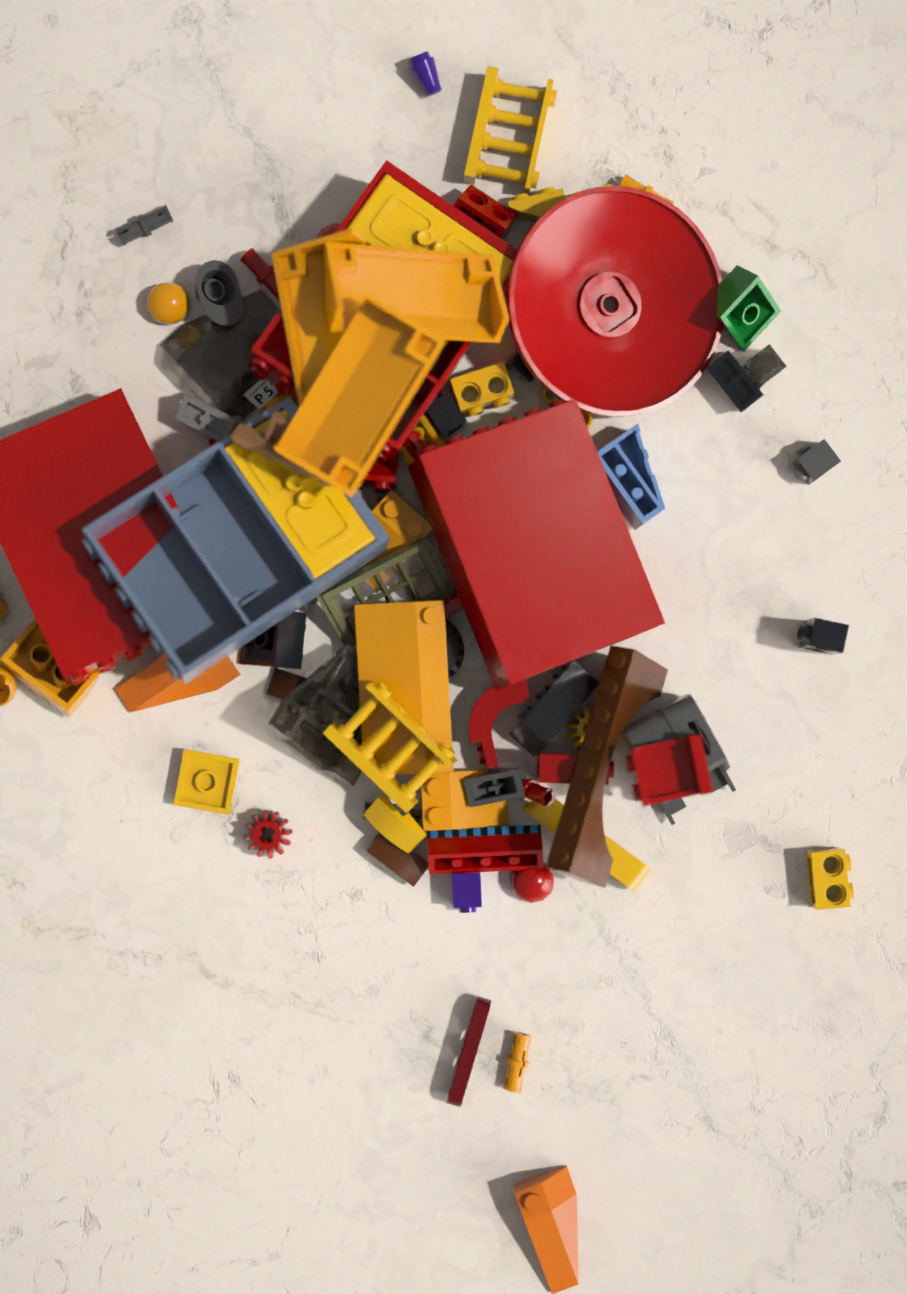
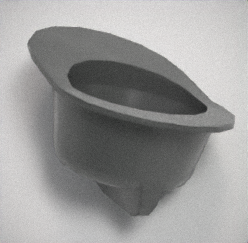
[195,260,244,326]

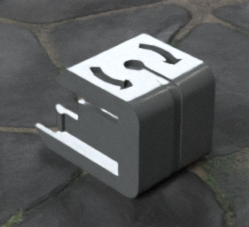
[621,694,736,825]

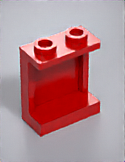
[625,734,713,807]

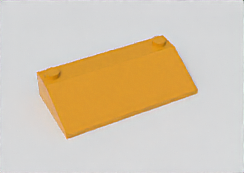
[271,228,366,407]
[324,242,509,343]
[274,293,446,497]
[354,599,454,775]

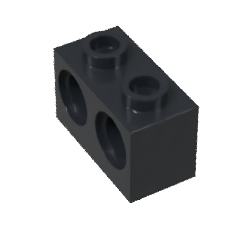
[797,618,849,655]

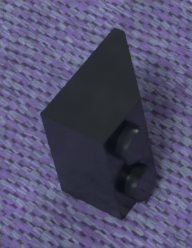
[239,612,307,669]

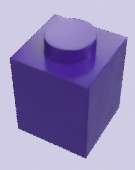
[452,872,482,913]

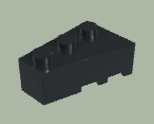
[508,660,600,756]

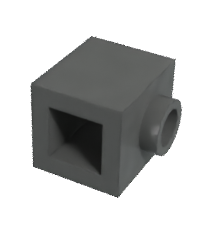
[792,439,841,484]

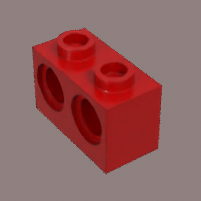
[454,185,518,240]

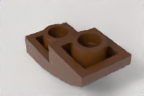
[365,832,429,887]

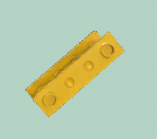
[464,66,557,196]
[323,681,457,813]

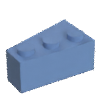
[597,424,665,530]

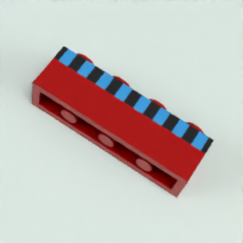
[427,825,543,875]

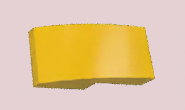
[363,794,427,853]

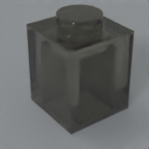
[742,344,787,389]

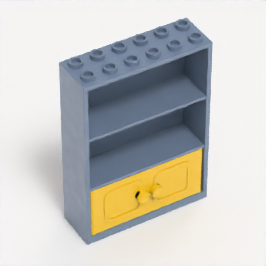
[81,396,390,684]

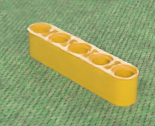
[522,799,651,892]

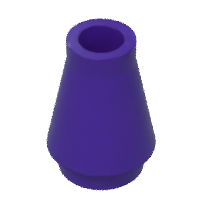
[408,51,442,97]

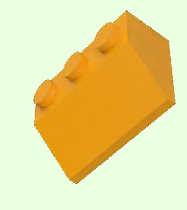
[0,618,101,718]

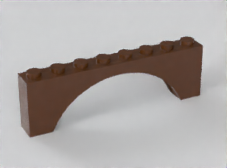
[546,645,668,888]

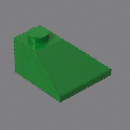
[717,265,781,352]

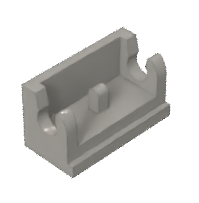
[175,391,242,442]

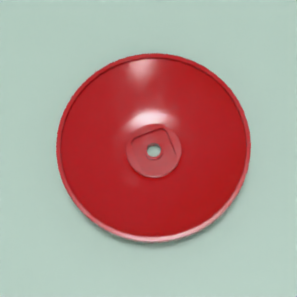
[506,186,723,417]

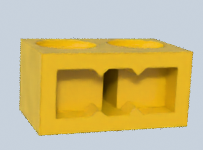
[450,361,515,417]
[806,848,854,910]

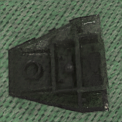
[160,289,280,427]
[268,644,362,786]

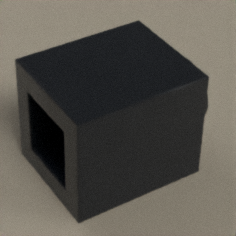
[426,392,467,439]

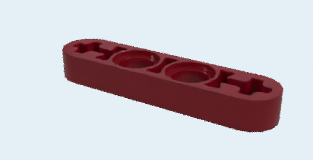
[446,996,492,1107]

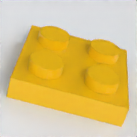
[173,749,241,815]

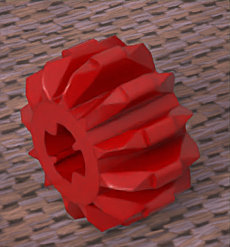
[244,810,293,859]

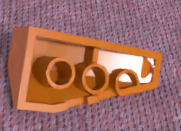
[116,655,241,713]
[513,1165,579,1294]

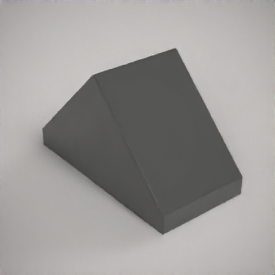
[463,768,525,808]

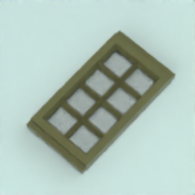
[316,536,455,649]

